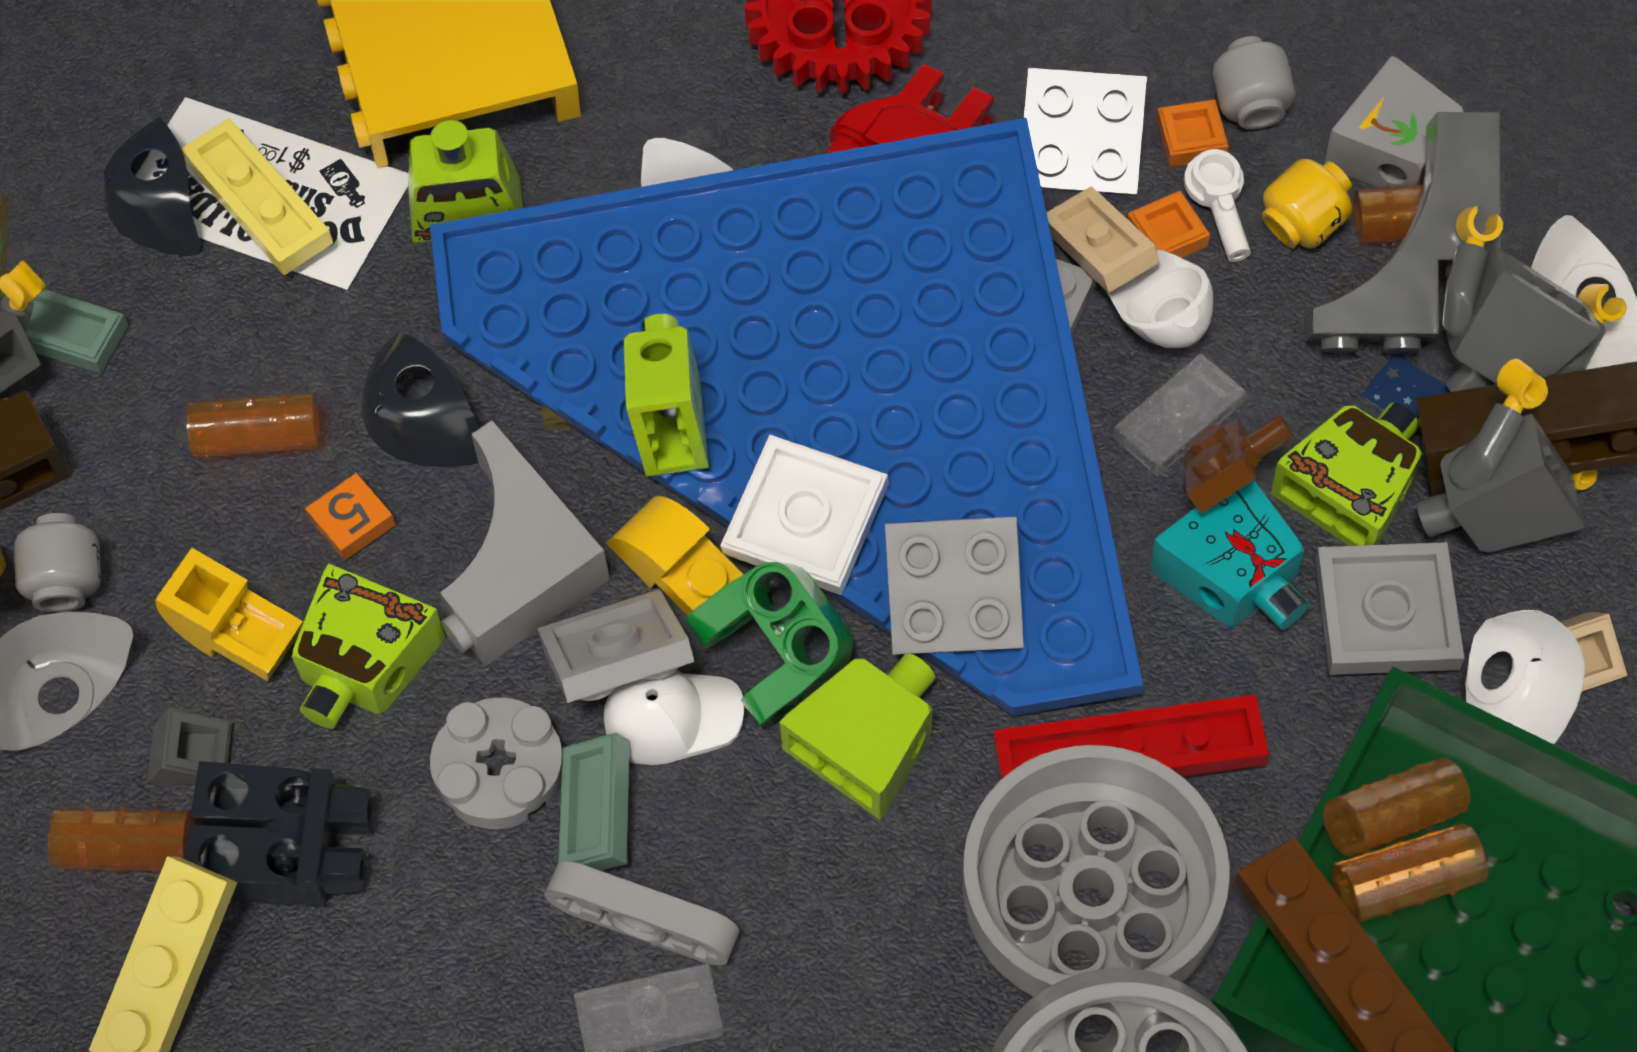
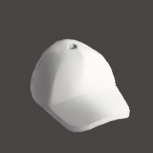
[1107,249,1213,348]
[604,670,744,765]

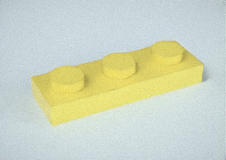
[181,118,333,275]
[89,856,238,1052]

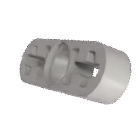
[544,861,740,966]

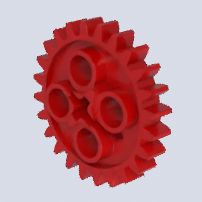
[744,0,932,94]

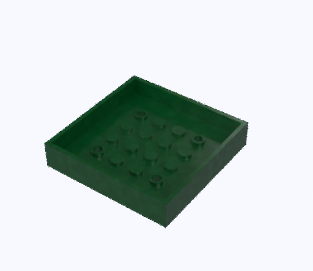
[1212,667,1637,1052]

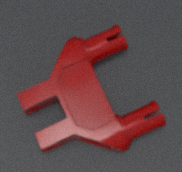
[824,63,994,154]

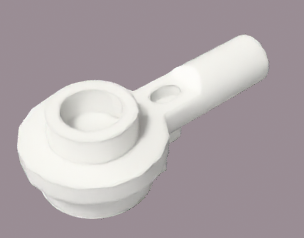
[1184,149,1251,262]

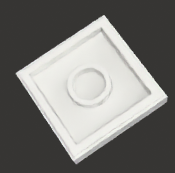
[720,435,889,595]

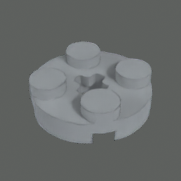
[430,698,563,829]

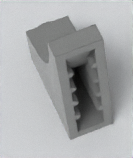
[440,421,610,667]

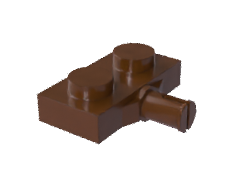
[1185,414,1294,514]

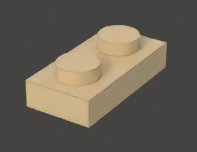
[1046,186,1160,293]

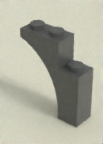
[1305,112,1501,353]

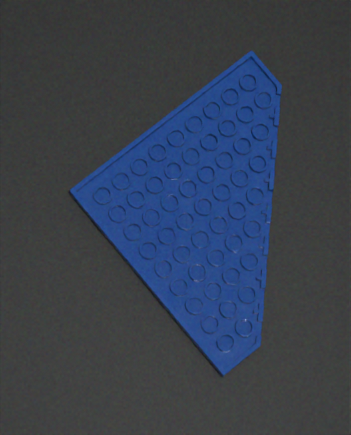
[430,118,1143,716]

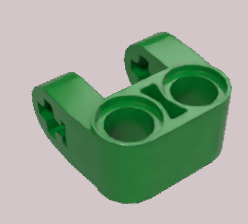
[685,562,853,728]

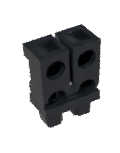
[184,761,373,907]

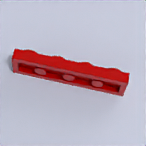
[993,694,1269,780]

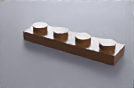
[1235,837,1454,1052]

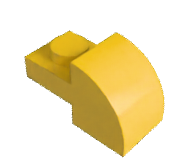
[606,496,744,616]
[155,548,303,682]

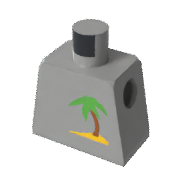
[1324,56,1464,199]

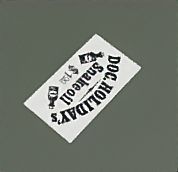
[135,97,409,290]

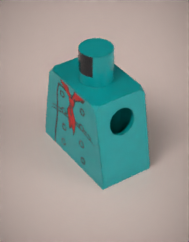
[1150,480,1309,630]

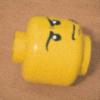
[1261,159,1353,249]

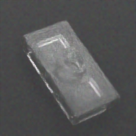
[1113,353,1246,477]
[574,963,724,1052]

